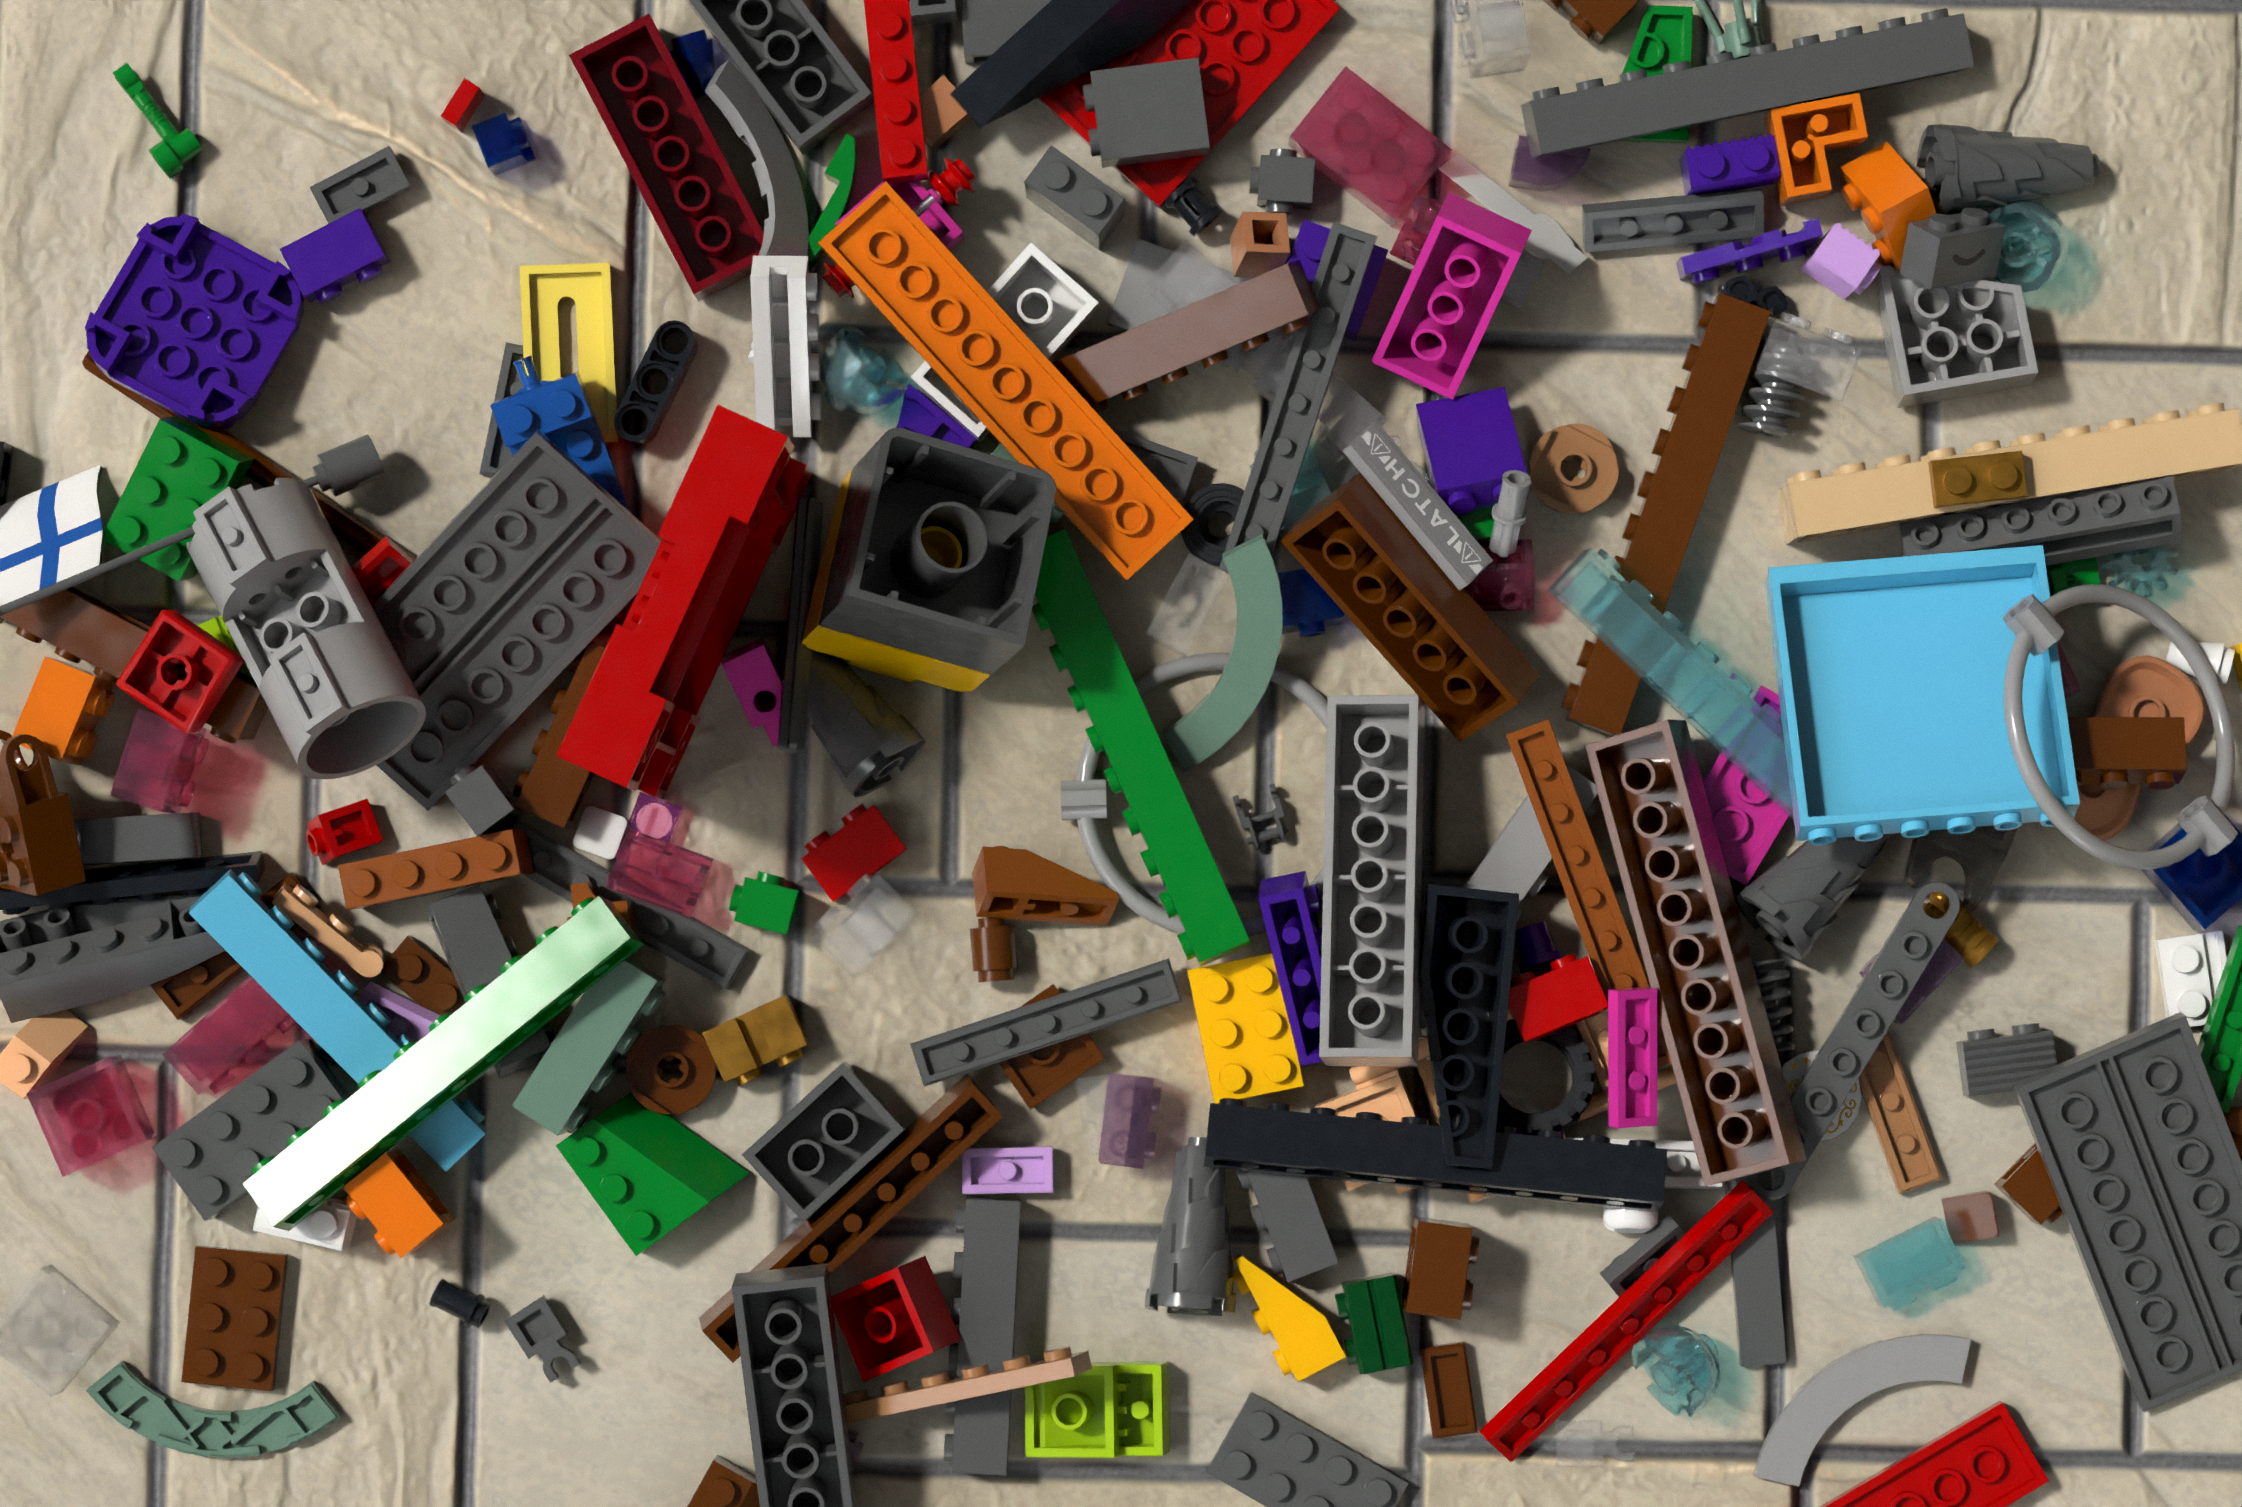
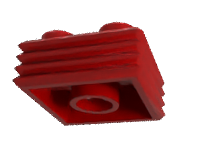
[116,610,244,734]

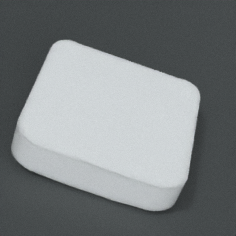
[573,806,628,860]

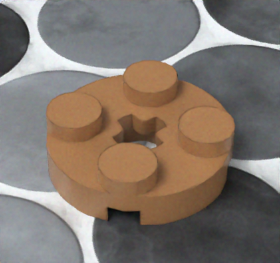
[1528,423,1619,515]

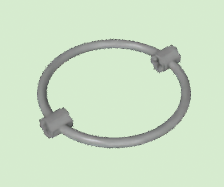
[2003,584,2238,869]
[1061,652,1327,936]

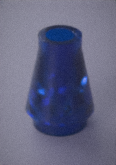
[670,29,715,99]

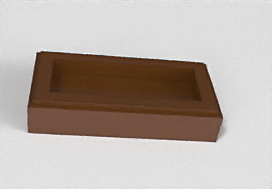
[1419,1341,1478,1439]

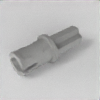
[1489,470,1531,558]

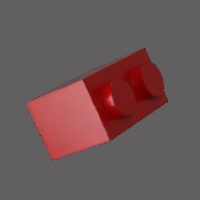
[801,803,908,903]
[1508,953,1608,1045]

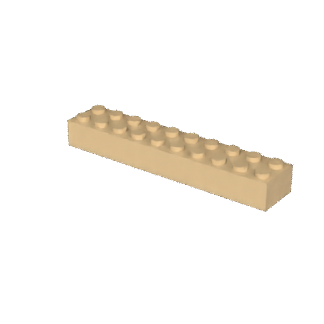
[1777,403,2242,544]

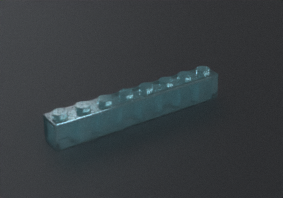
[1547,548,1794,821]

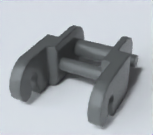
[1232,784,1289,850]

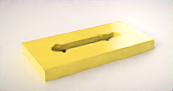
[519,262,618,444]

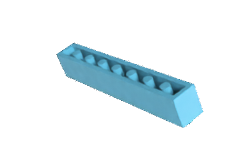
[189,869,486,1171]

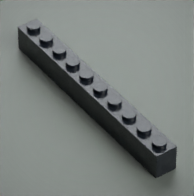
[1204,1098,1667,1212]

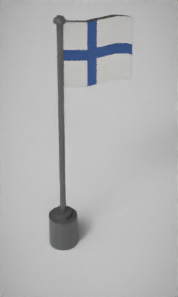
[0,434,386,621]

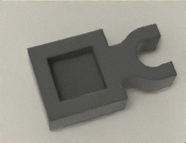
[504,1295,581,1383]

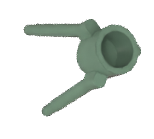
[1693,0,1765,59]

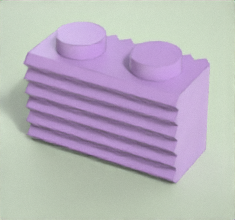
[1800,223,1882,300]

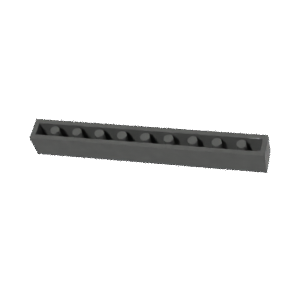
[1521,8,1974,159]

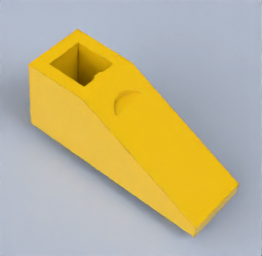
[1233,1253,1346,1382]

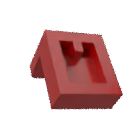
[306,799,383,865]

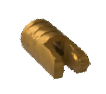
[1923,891,1999,968]

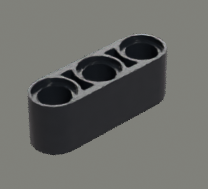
[614,320,698,446]

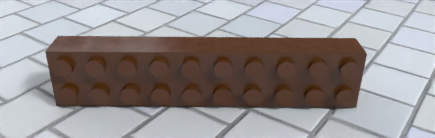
[1585,719,1807,1186]

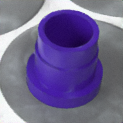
[1515,922,1563,974]

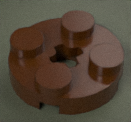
[626,1025,716,1115]

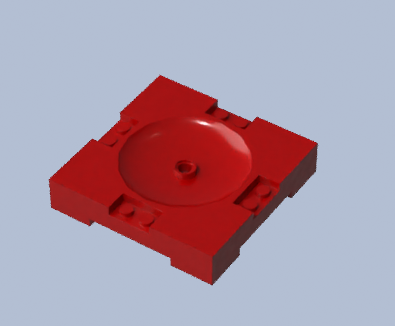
[556,405,813,800]

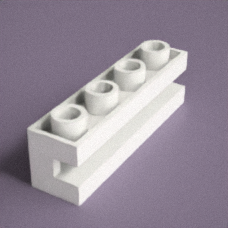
[750,255,822,437]

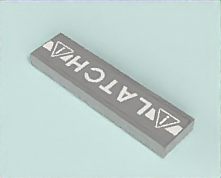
[1342,421,1493,591]

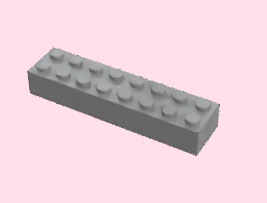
[1319,695,1425,1066]

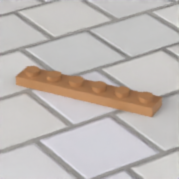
[844,1346,1093,1423]

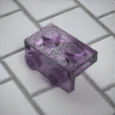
[1098,1073,1162,1169]

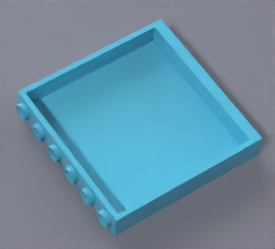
[1765,545,2080,845]

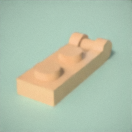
[272,883,384,978]

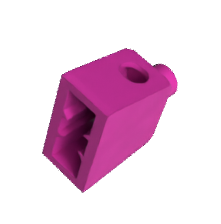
[722,637,783,746]

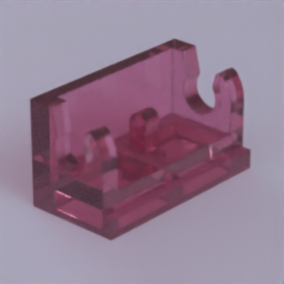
[605,829,714,918]

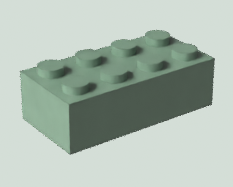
[512,957,666,1136]

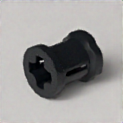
[1164,176,1223,237]

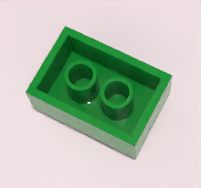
[104,416,254,582]

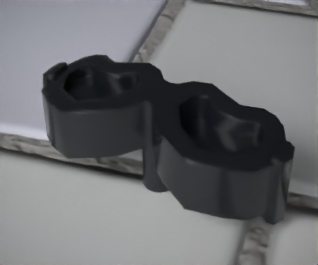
[1718,276,1788,315]

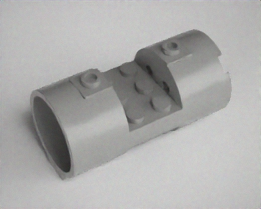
[186,478,426,779]

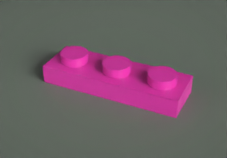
[1608,987,1658,1128]

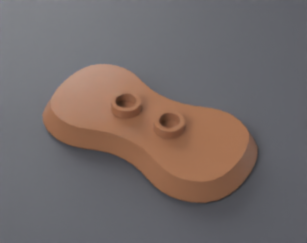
[2074,655,2205,841]

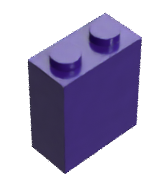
[1416,387,1528,515]

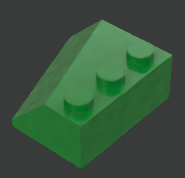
[556,1092,750,1256]

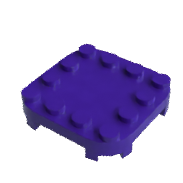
[85,213,304,430]

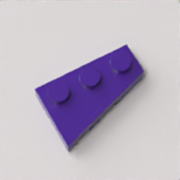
[1676,218,1823,284]

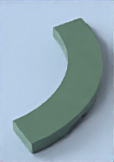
[1163,534,1283,772]
[86,1361,342,1458]

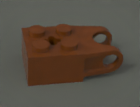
[0,730,86,896]

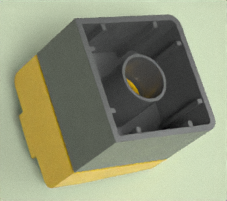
[802,428,1056,692]

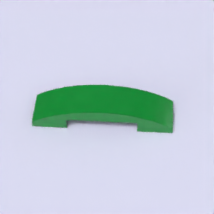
[807,133,857,271]

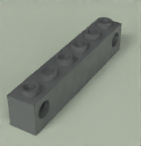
[1899,475,2182,566]

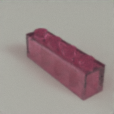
[162,933,338,1095]

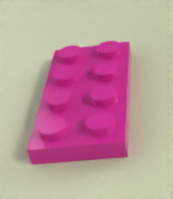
[1703,685,1793,887]

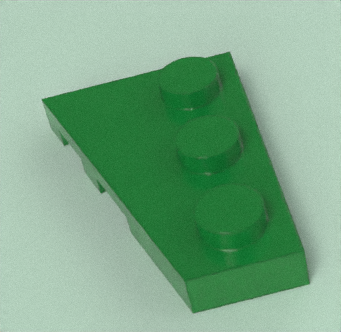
[1619,5,1693,144]

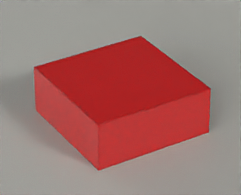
[441,78,485,133]

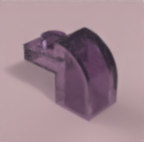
[1508,135,1591,192]

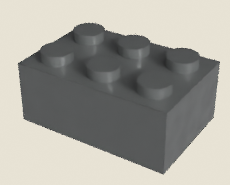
[742,1061,906,1222]

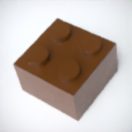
[1402,1216,1479,1320]

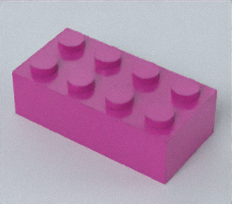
[1371,192,1532,400]

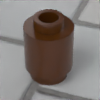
[969,918,1018,982]

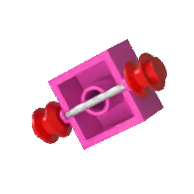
[822,157,976,299]

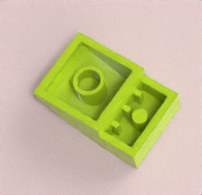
[1024,1361,1170,1458]

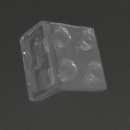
[1755,312,1862,401]

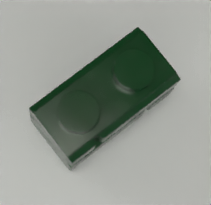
[1335,1272,1414,1374]

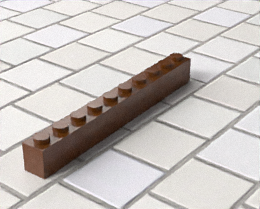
[1561,293,1771,737]

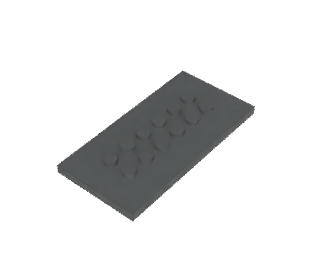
[371,429,661,811]
[2012,1012,2242,1412]

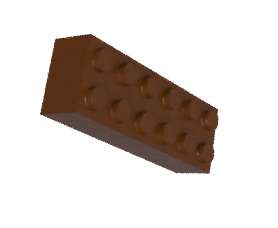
[1281,473,1540,742]

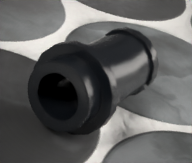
[429,1279,491,1328]

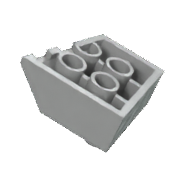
[1878,265,2039,408]

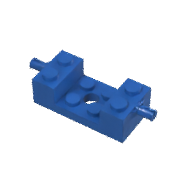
[490,356,632,514]

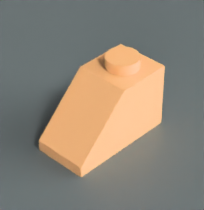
[0,1009,90,1099]

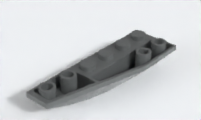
[0,893,263,1023]

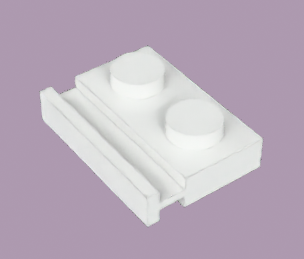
[2154,931,2227,1027]

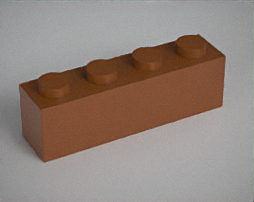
[338,829,534,910]

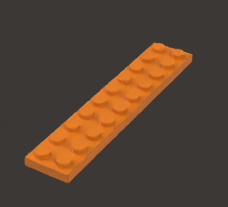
[818,181,1194,581]

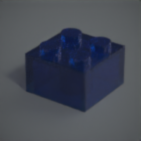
[2141,814,2242,930]

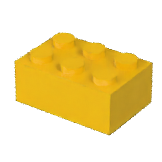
[1187,953,1304,1104]

